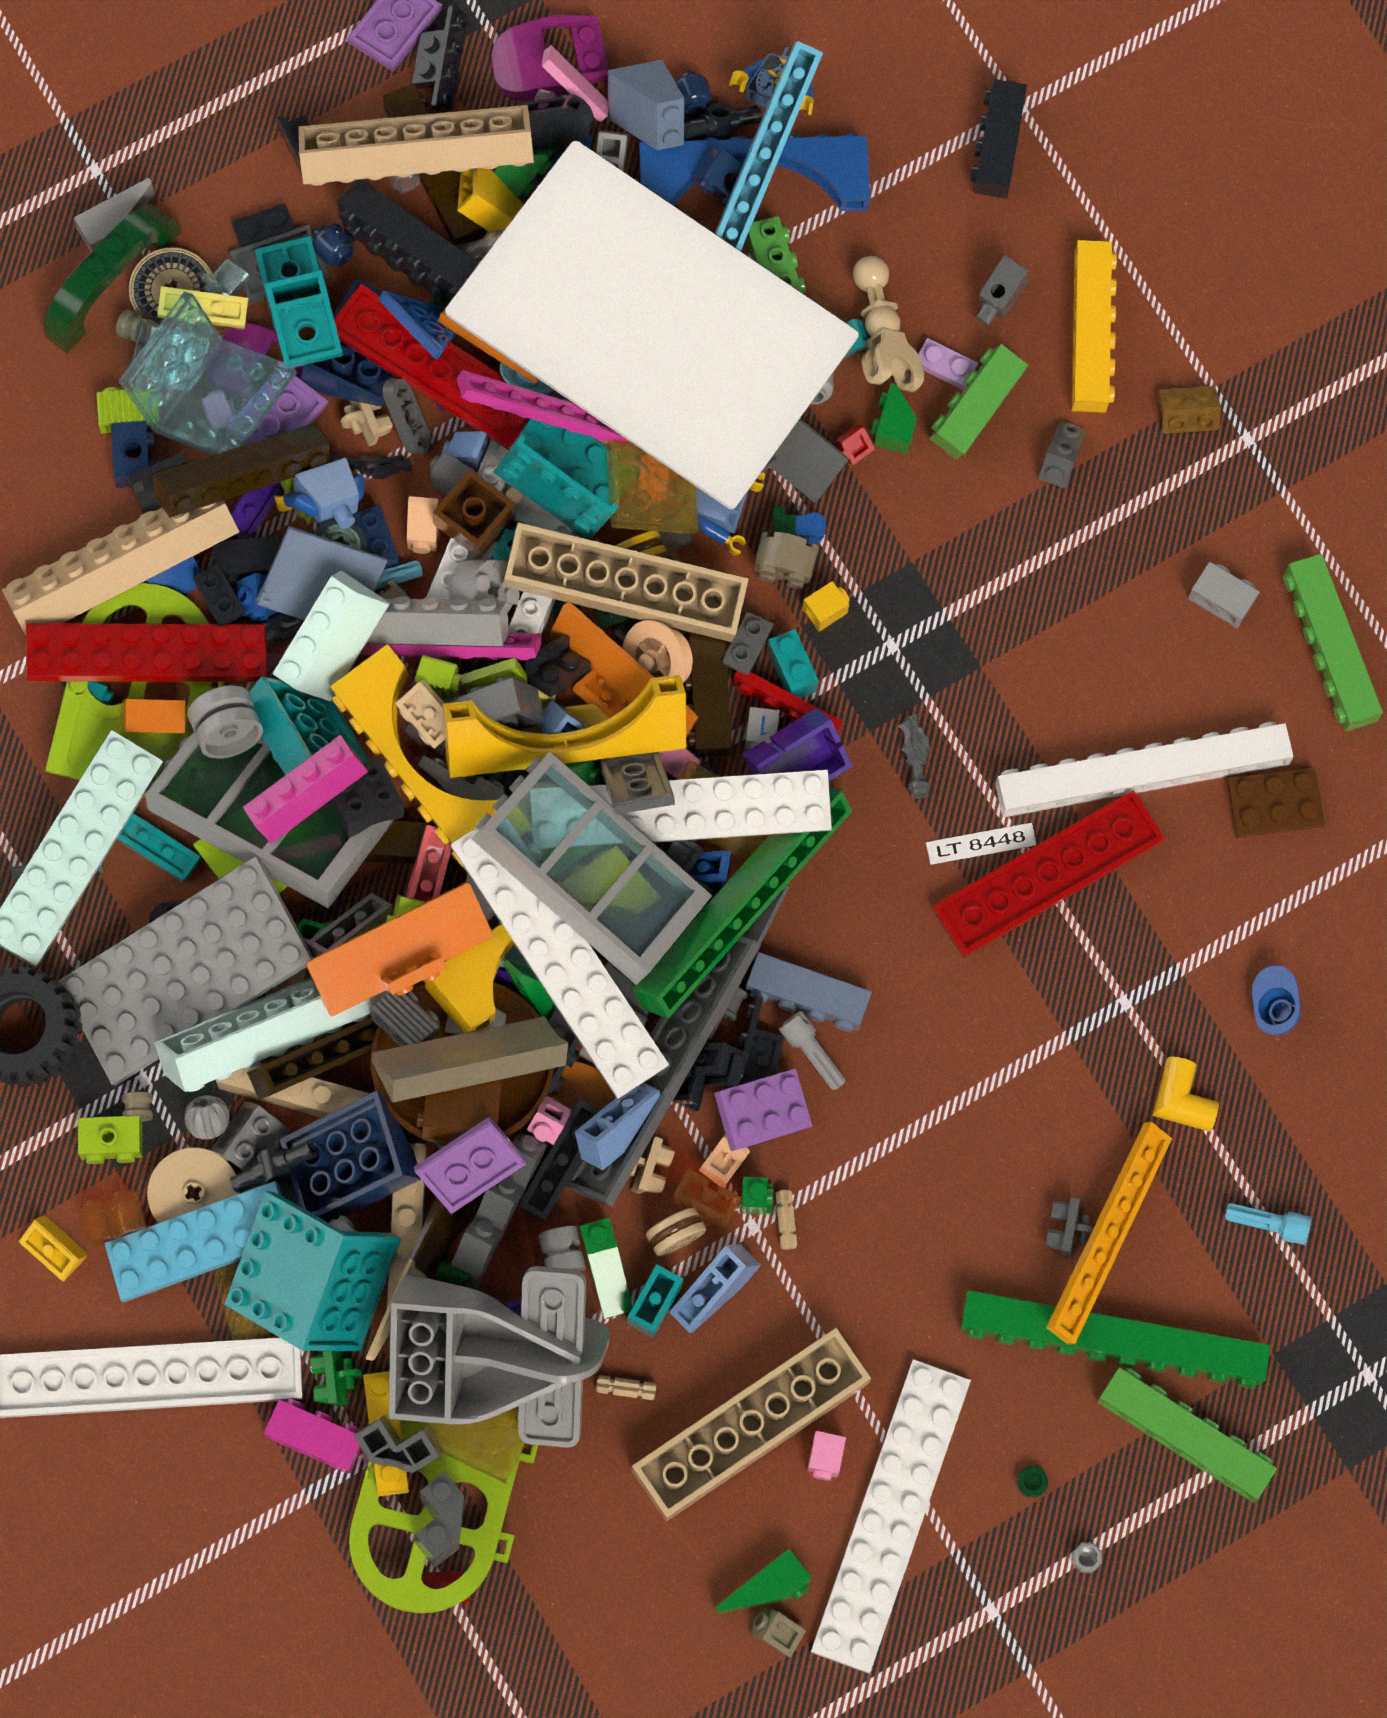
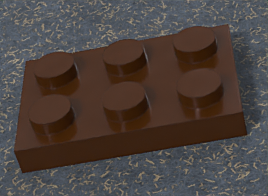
[1227,768,1325,838]

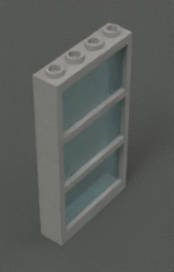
[472,751,712,985]

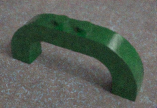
[43,204,181,354]

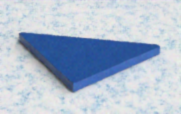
[379,291,456,359]

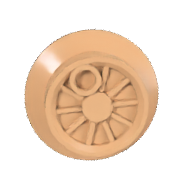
[623,620,693,683]

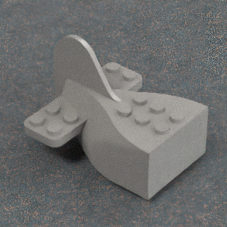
[389,1266,610,1448]

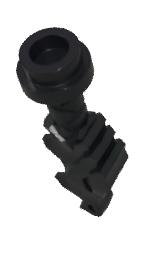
[330,452,412,479]
[262,613,305,643]

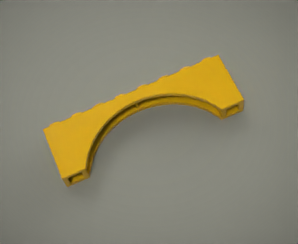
[330,644,531,868]
[443,675,686,778]
[425,847,660,1033]

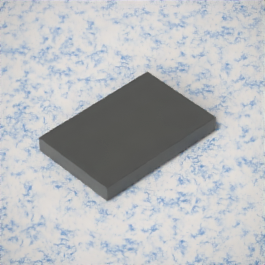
[229,224,329,305]
[599,752,675,815]

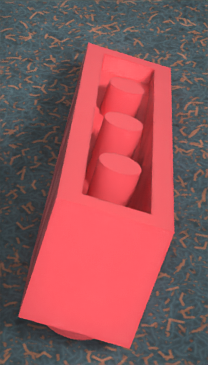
[405,825,451,902]

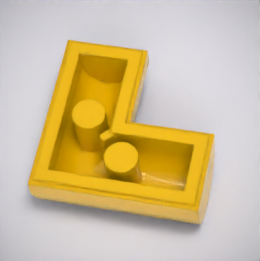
[1152,1057,1219,1132]

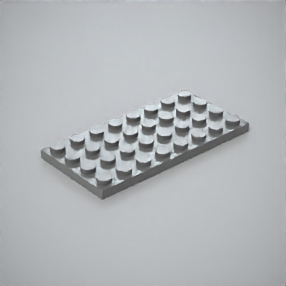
[57,857,314,1085]

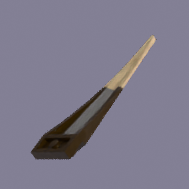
[366,1191,486,1361]

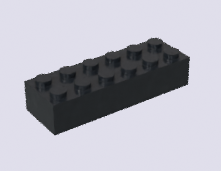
[337,179,480,305]

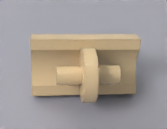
[340,400,392,446]
[630,1137,675,1194]

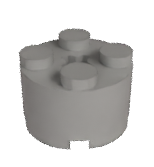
[449,559,520,613]

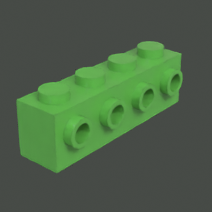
[745,216,806,294]
[929,344,1028,460]

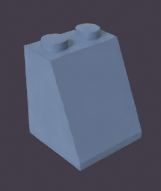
[608,60,684,150]

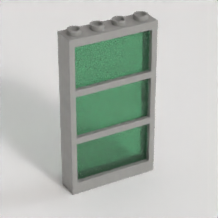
[145,732,394,908]

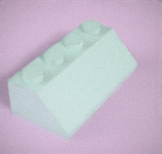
[273,571,390,701]

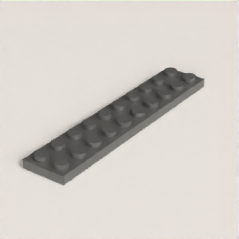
[565,936,760,1207]

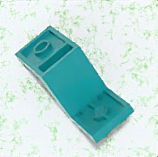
[255,236,343,369]

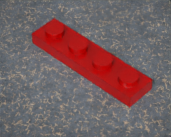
[733,671,843,736]

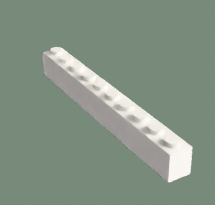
[995,722,1294,817]

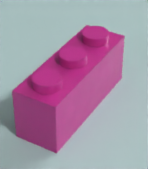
[263,1398,362,1475]

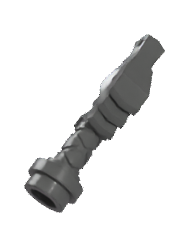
[897,714,930,799]

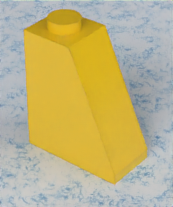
[458,167,524,238]

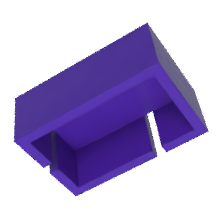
[742,708,853,781]

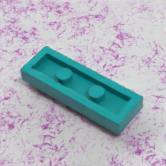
[117,813,202,884]

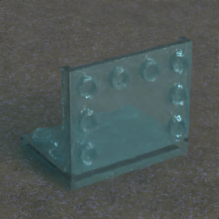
[119,291,297,455]

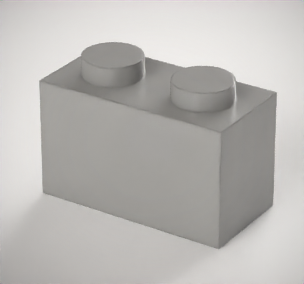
[1188,562,1260,629]

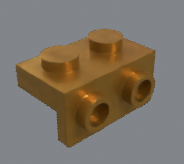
[1158,386,1221,434]

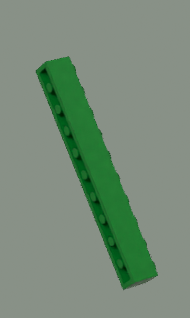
[632,787,852,1018]
[960,1290,1270,1389]

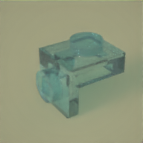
[199,259,250,296]

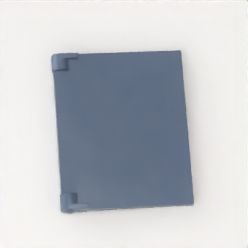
[256,526,387,620]

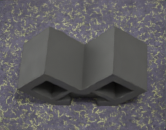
[354,1415,444,1473]
[415,1472,464,1567]

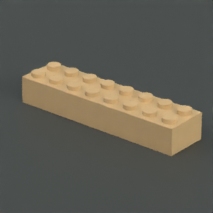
[299,105,534,186]
[2,501,239,635]
[503,523,748,642]
[631,1328,871,1522]

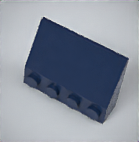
[301,278,397,407]
[279,1090,421,1223]

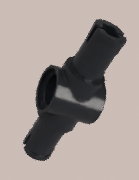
[684,103,762,140]
[230,1140,318,1194]

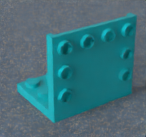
[493,419,638,540]
[224,1191,402,1351]

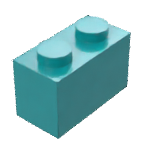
[767,629,819,698]
[627,1264,683,1338]

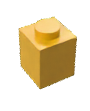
[802,581,850,632]

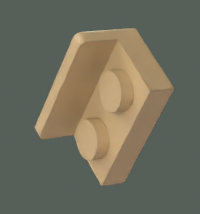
[395,679,445,749]

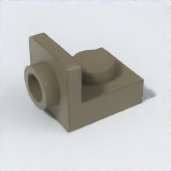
[750,1608,806,1658]

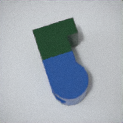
[772,506,826,544]

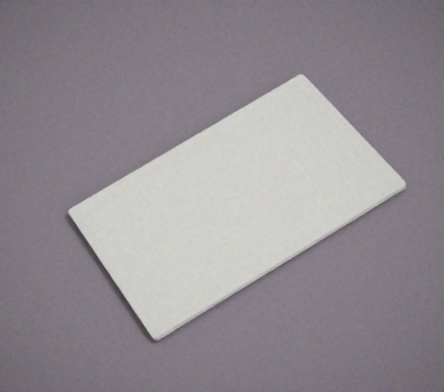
[445,141,858,509]

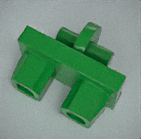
[310,1351,362,1406]

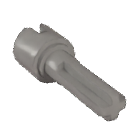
[778,1011,845,1090]

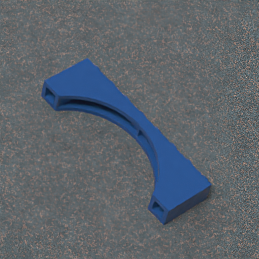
[639,133,870,211]

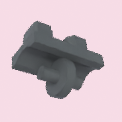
[1046,1198,1094,1258]

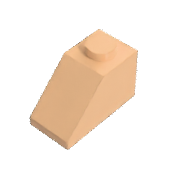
[407,496,439,554]

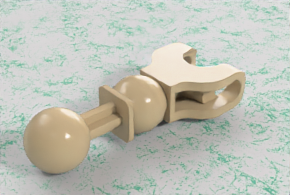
[853,256,924,392]

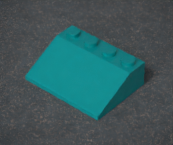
[249,676,370,775]

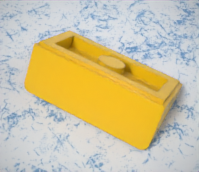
[18,1215,88,1281]

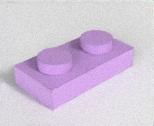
[918,338,979,390]

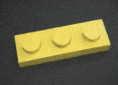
[158,286,248,329]

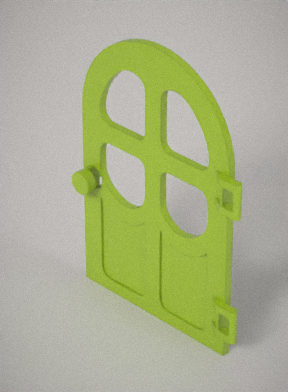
[45,583,225,806]
[349,1408,538,1613]

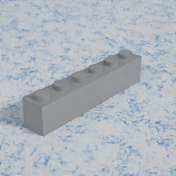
[367,596,509,647]

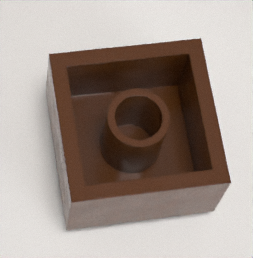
[432,469,516,559]

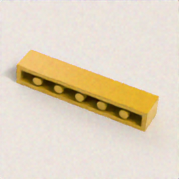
[1072,240,1117,413]

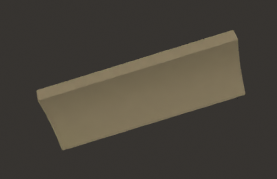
[372,1017,568,1103]

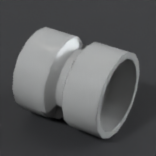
[538,1226,586,1272]

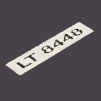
[926,823,1037,865]

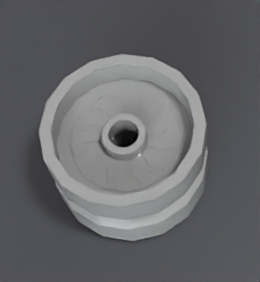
[187,685,263,759]

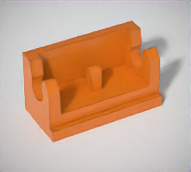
[122,699,186,733]

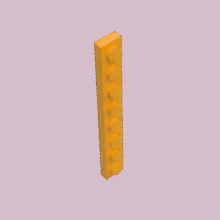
[1046,1122,1172,1344]

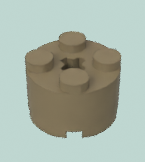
[753,532,819,589]

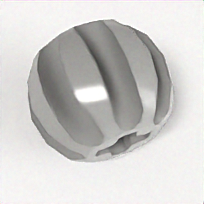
[184,1095,229,1139]

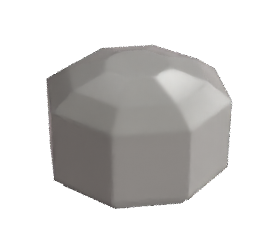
[1072,1543,1102,1573]

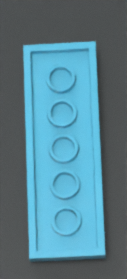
[104,1181,282,1302]

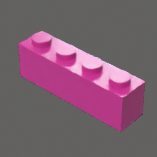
[243,735,368,844]

